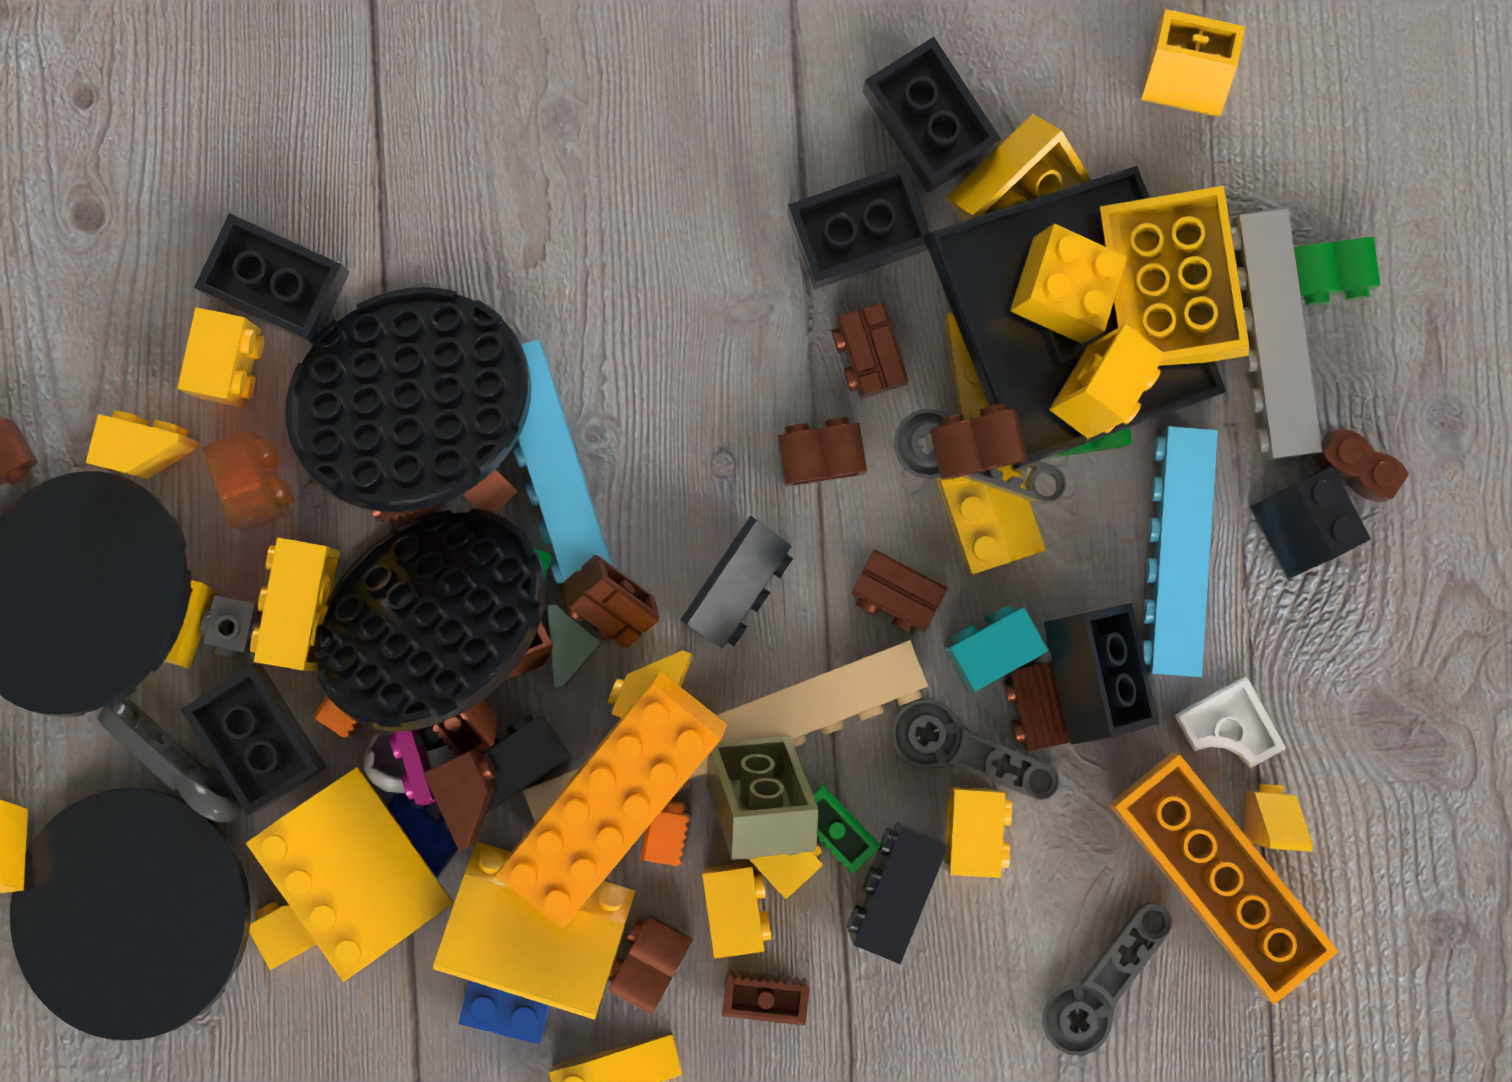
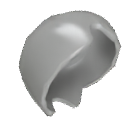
[363,730,428,793]

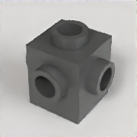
[201,595,262,659]

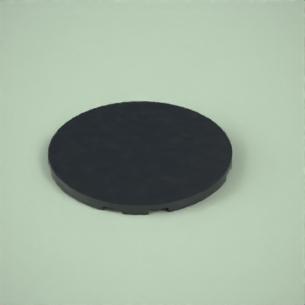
[285,287,532,512]
[0,471,191,717]
[314,509,546,731]
[10,788,251,1041]

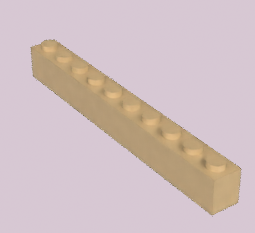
[523,640,928,822]

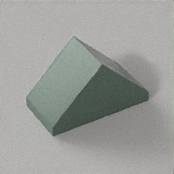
[548,605,603,688]

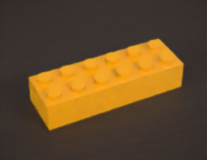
[495,671,727,929]
[1108,753,1339,1005]

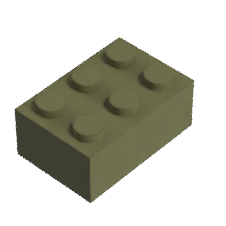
[707,736,819,860]

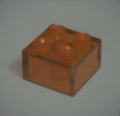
[201,430,294,531]

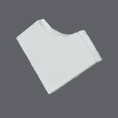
[1173,676,1286,768]

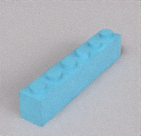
[513,339,613,585]
[1141,426,1218,677]

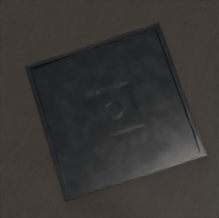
[923,166,1227,470]

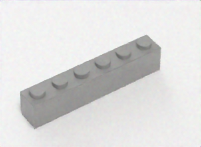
[1230,208,1322,462]

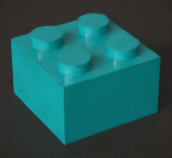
[944,604,1048,692]

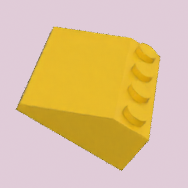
[1100,186,1249,366]
[246,767,454,983]
[433,841,636,1020]

